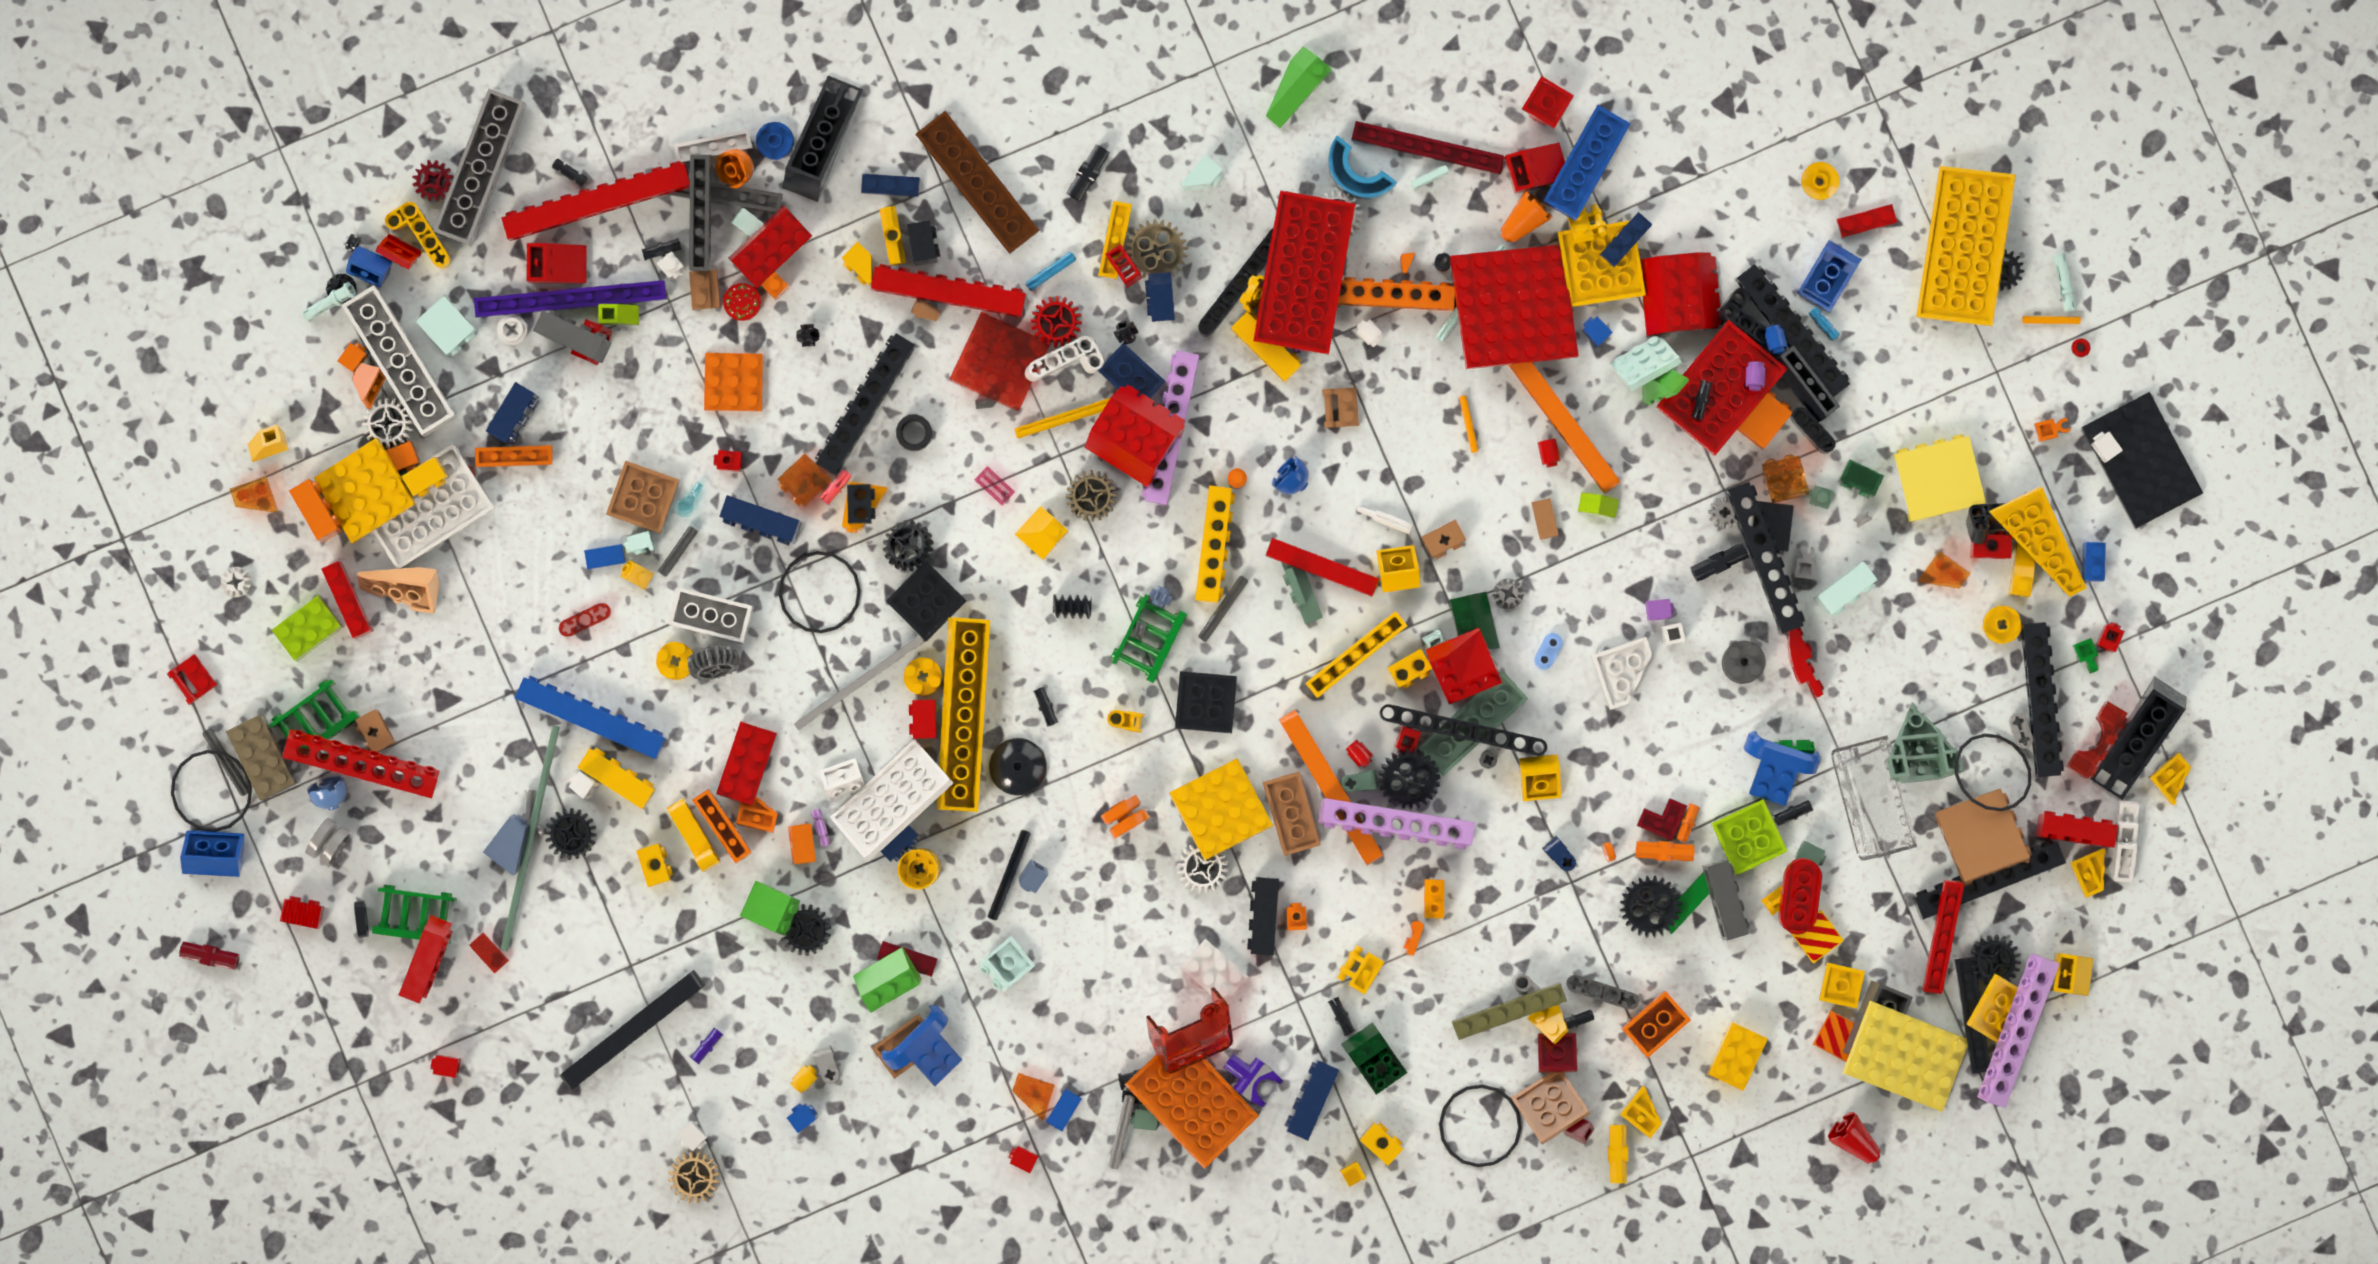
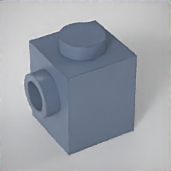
[1019,859,1048,894]

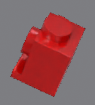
[2095,622,2125,653]
[1394,725,1421,753]

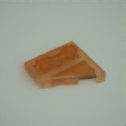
[1917,551,1971,589]
[1012,1073,1055,1120]

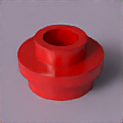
[2071,338,2091,357]

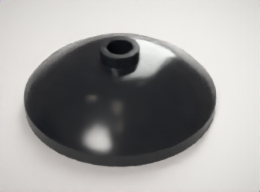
[989,738,1047,796]

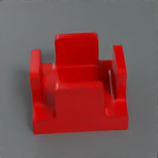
[1521,76,1574,129]

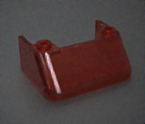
[1146,987,1233,1073]

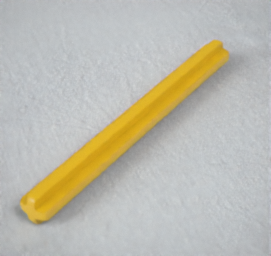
[1014,397,1111,438]

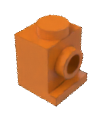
[1286,903,1307,931]

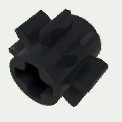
[1113,320,1139,344]
[796,324,820,347]

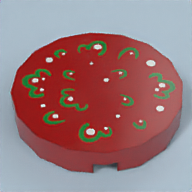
[723,283,761,321]

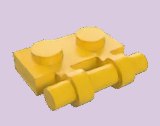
[1567,204,1607,244]
[1337,945,1384,995]

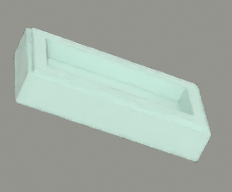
[1411,165,1449,190]

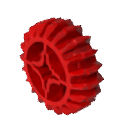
[1031,296,1082,348]

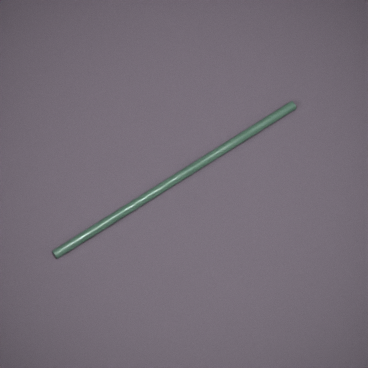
[500,725,560,951]

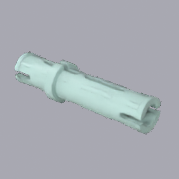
[2053,253,2077,312]

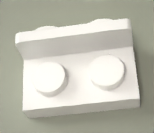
[819,758,865,798]

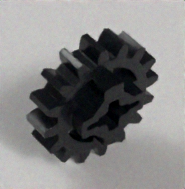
[1999,249,2025,291]

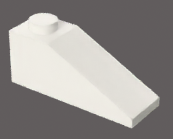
[569,771,600,799]

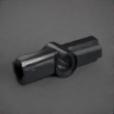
[1066,144,1110,202]
[1690,543,1749,582]

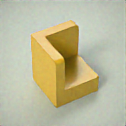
[1340,1161,1366,1187]

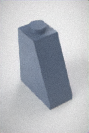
[483,814,529,876]

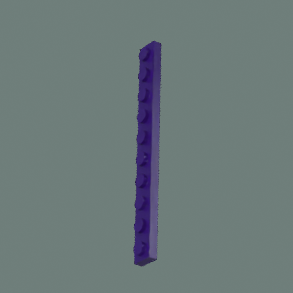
[474,280,667,318]

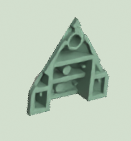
[1887,702,1964,783]

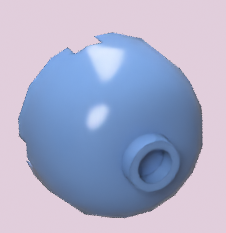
[307,776,347,811]

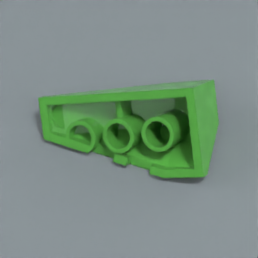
[1266,47,1332,128]
[1642,369,1689,405]

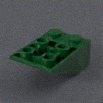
[1341,1022,1407,1095]

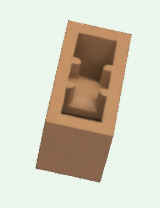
[1421,519,1466,559]
[355,709,396,753]

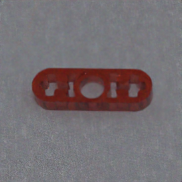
[559,603,611,637]

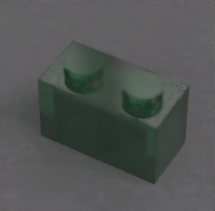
[1838,459,1884,499]

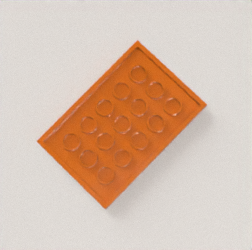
[1125,1032,1259,1169]

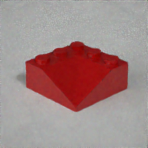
[1426,628,1502,705]

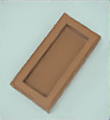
[1531,498,1559,540]

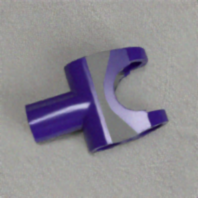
[1223,1054,1283,1108]

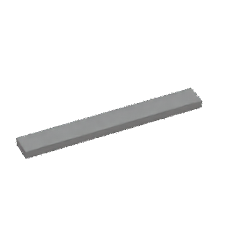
[794,636,924,730]

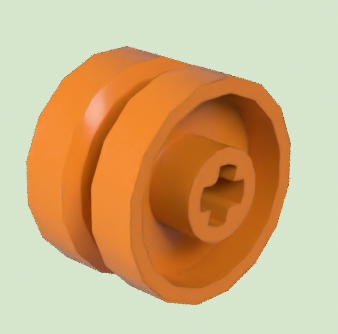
[1101,795,1150,839]

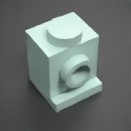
[624,531,655,555]

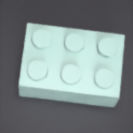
[1814,561,1878,617]

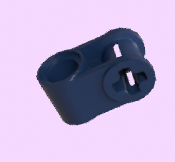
[1542,836,1576,871]

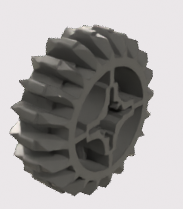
[688,645,739,680]

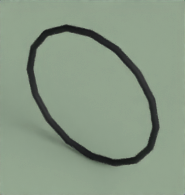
[778,551,861,633]
[1955,733,2031,811]
[171,750,252,832]
[1439,1084,1522,1167]

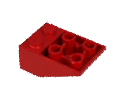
[1504,142,1565,195]
[526,243,587,284]

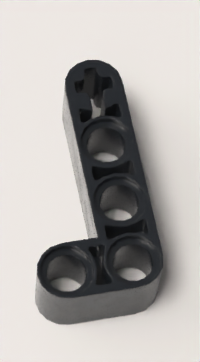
[1718,288,1779,357]
[1966,503,2005,544]

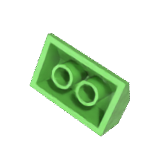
[853,947,922,1013]

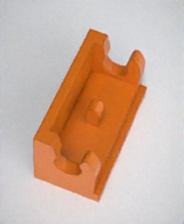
[788,824,816,865]

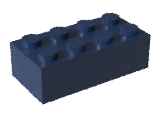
[719,495,802,546]
[1285,1059,1339,1141]

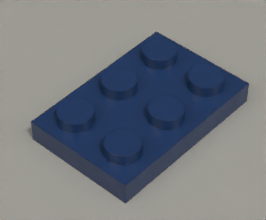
[1098,343,1166,398]

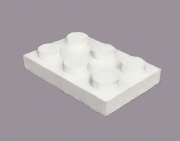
[1180,939,1249,1006]

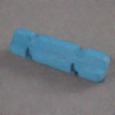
[1809,307,1840,341]

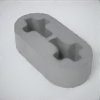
[2009,713,2033,749]

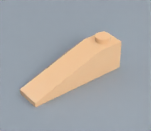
[357,567,440,613]

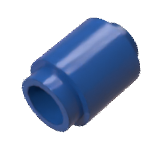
[1765,325,1788,355]

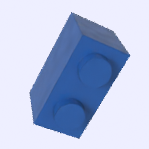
[346,246,392,288]
[2082,542,2106,582]

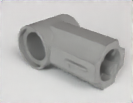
[1512,973,1541,995]

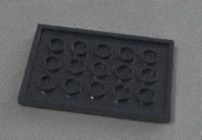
[2081,392,2203,529]

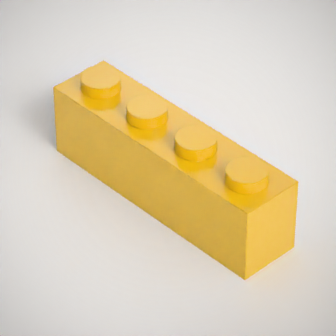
[1231,312,1301,383]
[577,747,656,809]

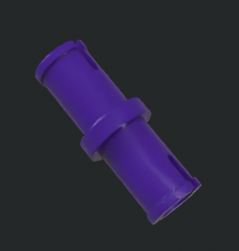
[690,1027,723,1064]

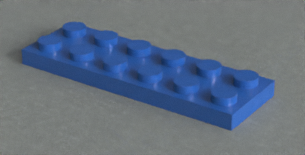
[1542,105,1631,221]

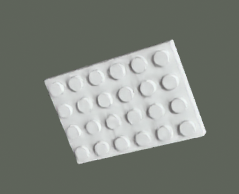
[373,444,495,569]
[830,739,953,862]

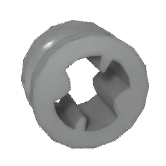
[1853,511,1872,528]

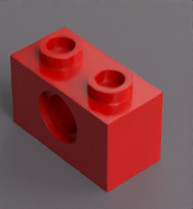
[1970,531,2012,559]

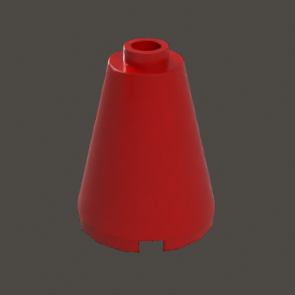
[1828,1112,1881,1164]

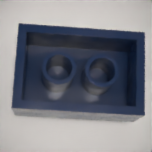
[486,382,540,446]

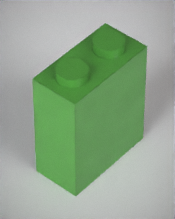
[740,881,800,936]

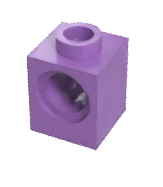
[1645,599,1675,621]

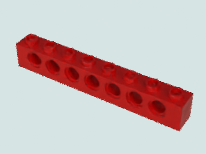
[282,729,440,799]

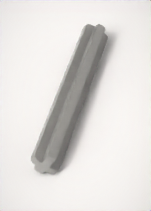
[1109,1095,1135,1169]

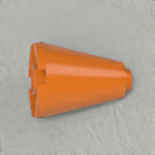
[1500,190,1553,243]

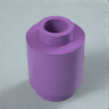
[1745,362,1766,391]

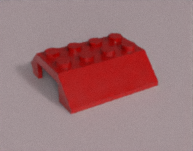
[1640,252,1722,336]
[1084,385,1185,488]

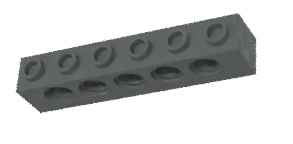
[689,154,712,271]

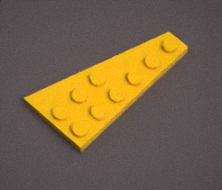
[1989,486,2087,597]

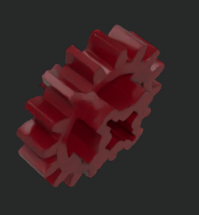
[412,160,454,202]

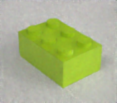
[272,595,344,661]

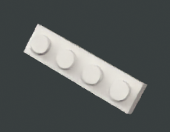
[673,129,753,163]

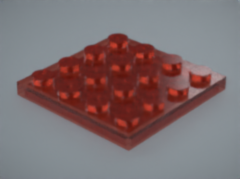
[949,312,1051,412]

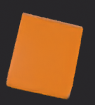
[1400,253,1415,275]

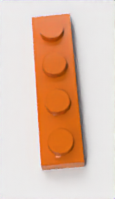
[475,445,553,468]

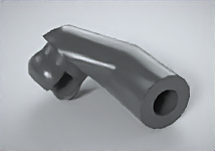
[975,387,1000,409]

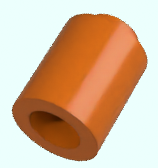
[1228,468,1247,489]

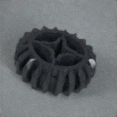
[883,520,934,572]
[545,808,597,860]
[781,904,831,956]
[1969,935,2021,985]

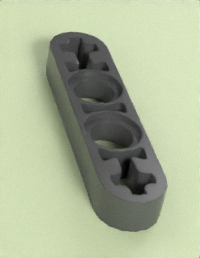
[1566,975,1639,1010]

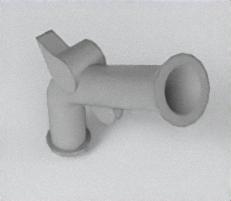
[522,790,546,836]

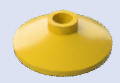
[1801,162,1840,200]

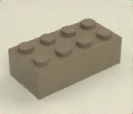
[226,714,298,801]

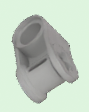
[812,1045,841,1084]

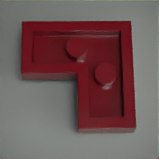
[1636,798,1687,841]

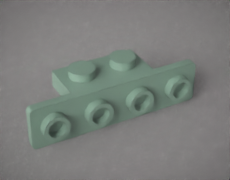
[1281,562,1323,624]

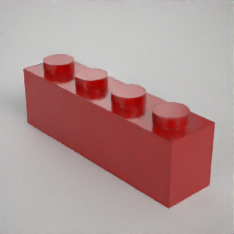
[321,561,373,639]

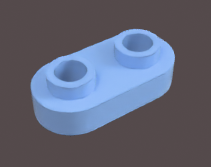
[1534,633,1563,670]

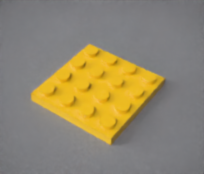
[1557,220,1646,307]
[314,438,416,544]
[1169,758,1273,861]

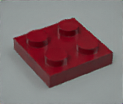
[1537,1033,1578,1073]

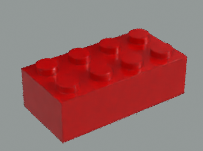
[728,206,812,288]
[398,915,453,1004]

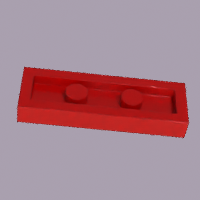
[1836,204,1897,238]

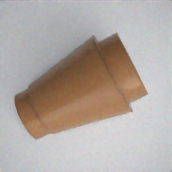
[911,299,941,321]

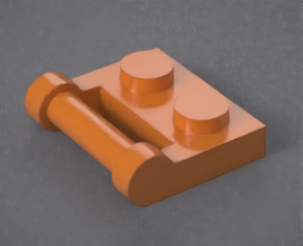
[1403,921,1424,956]

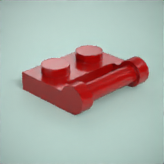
[167,654,218,705]

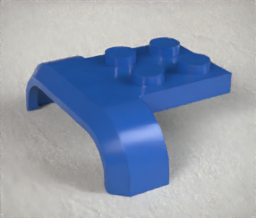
[1744,731,1821,806]
[881,1005,962,1086]

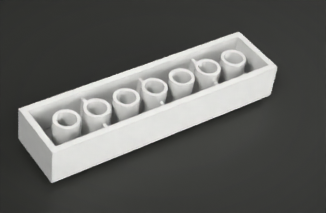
[341,285,457,437]

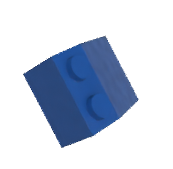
[1797,240,1862,312]

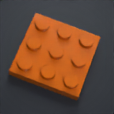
[704,353,763,412]

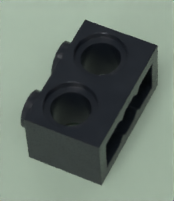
[847,484,876,524]

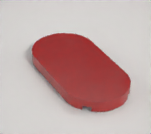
[1778,858,1822,935]

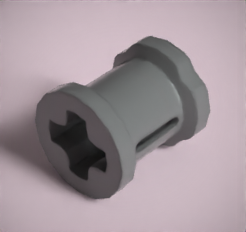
[1479,751,1497,769]

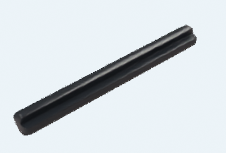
[988,830,1031,921]

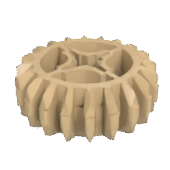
[668,1151,720,1203]

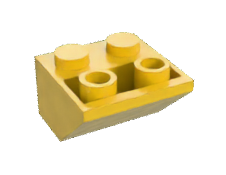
[2050,953,2094,996]

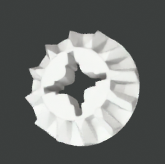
[497,314,527,345]
[221,567,252,597]

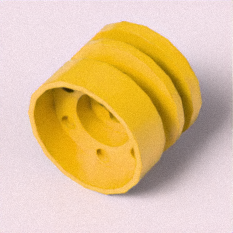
[897,848,941,890]

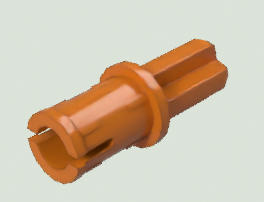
[1677,803,1700,842]

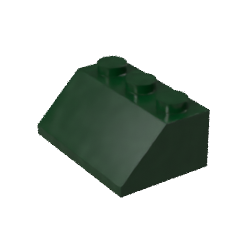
[1449,592,1500,650]

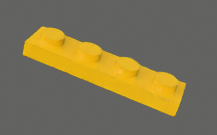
[1098,201,1132,280]

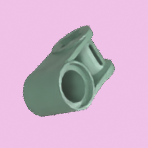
[1341,770,1379,792]

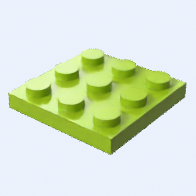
[1710,799,1788,876]

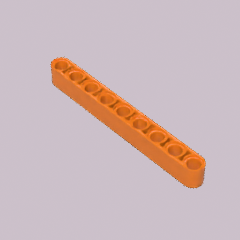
[1508,363,1621,494]
[1279,710,1383,865]

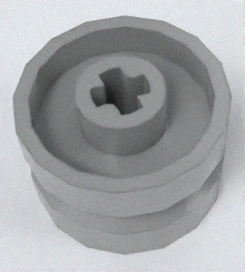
[305,818,351,867]

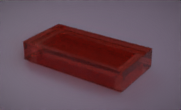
[469,932,510,974]

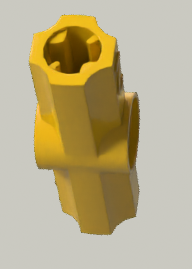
[879,206,906,266]
[1608,1125,1628,1183]

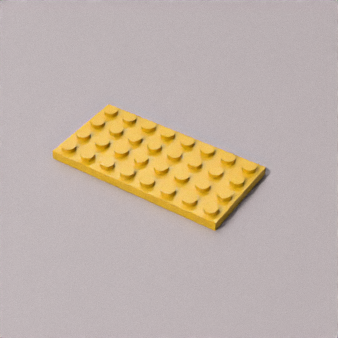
[1916,166,2016,327]

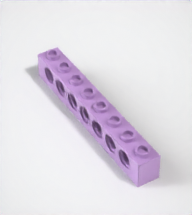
[1142,350,1199,506]
[1318,798,1475,849]
[1977,953,2059,1108]

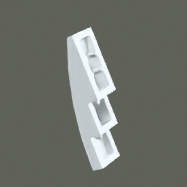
[2113,801,2140,882]

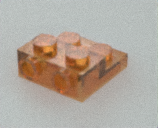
[777,453,832,507]
[1762,454,1809,503]

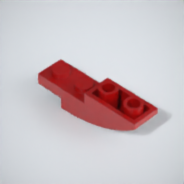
[1787,628,1824,698]

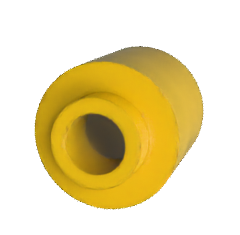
[790,1065,819,1094]

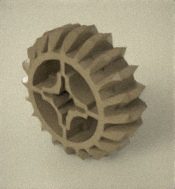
[1066,470,1118,522]

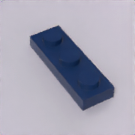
[861,174,920,197]
[1600,212,1653,268]

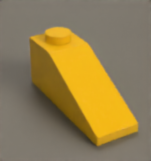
[2008,542,2035,598]

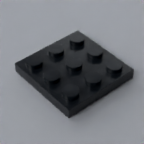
[886,561,967,642]
[1175,671,1237,734]

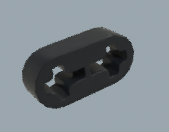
[354,901,369,938]

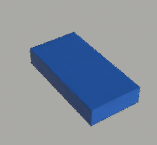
[584,544,626,569]
[1046,1089,1082,1131]

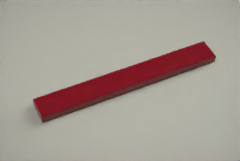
[1351,121,1504,175]

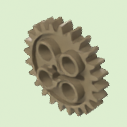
[1126,219,1188,278]

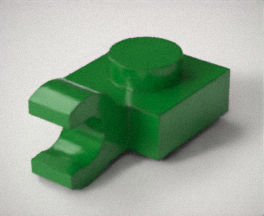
[2073,638,2099,674]

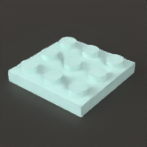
[1610,334,1682,391]

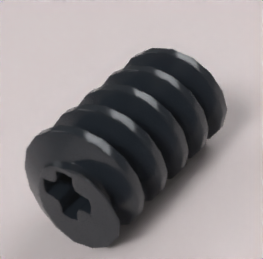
[1053,594,1092,619]

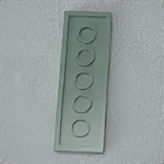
[1418,670,1528,776]

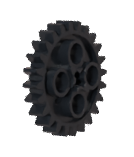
[1378,748,1441,810]
[1620,876,1683,938]

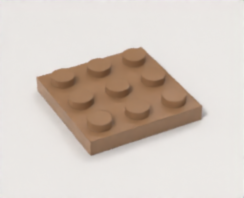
[606,460,680,534]
[1511,1072,1591,1145]

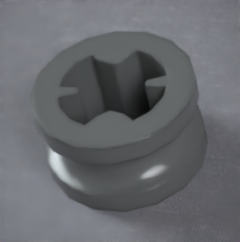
[1134,620,1147,639]

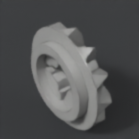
[1493,578,1524,609]

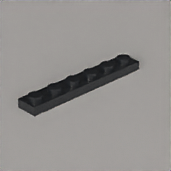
[1954,957,1990,1074]

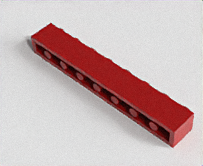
[871,264,1026,318]

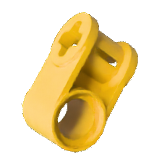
[1107,710,1145,733]

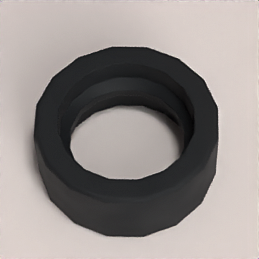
[896,414,932,451]

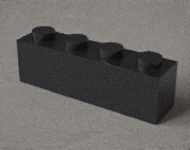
[1776,346,1840,422]
[1247,877,1279,956]

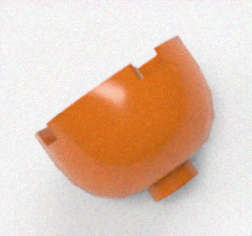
[715,149,754,188]

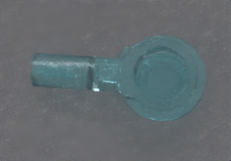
[675,482,703,517]

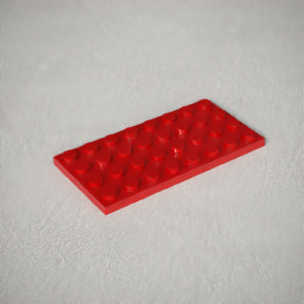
[1253,190,1355,355]

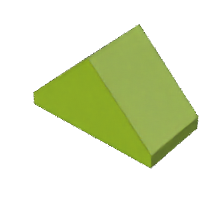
[1578,492,1619,518]

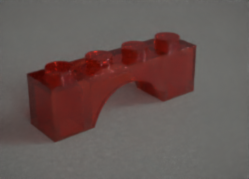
[2066,701,2128,779]

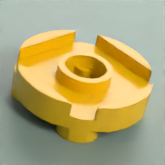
[1240,275,1264,313]
[1982,606,2021,644]
[656,642,694,680]
[904,657,942,696]

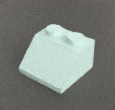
[1180,154,1223,191]

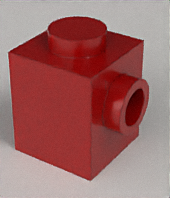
[713,450,742,472]

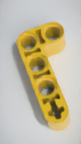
[385,202,451,269]
[667,798,721,872]

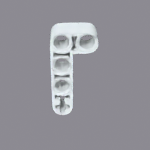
[1025,336,1104,382]

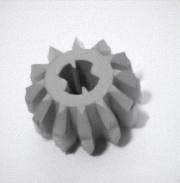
[1708,497,1738,529]

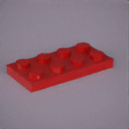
[716,721,777,806]

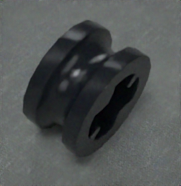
[345,234,361,252]

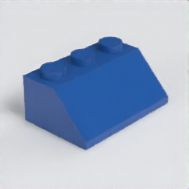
[180,831,244,877]

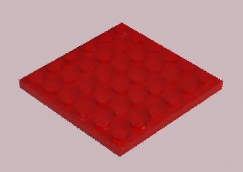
[1450,245,1579,370]

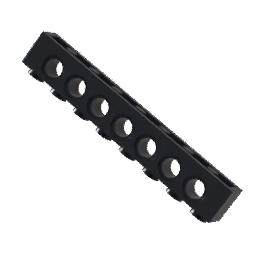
[1735,264,1850,397]
[815,333,916,476]
[1726,482,1805,635]
[2021,622,2064,778]
[1912,840,2066,920]

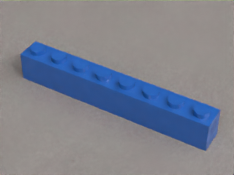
[515,676,666,759]

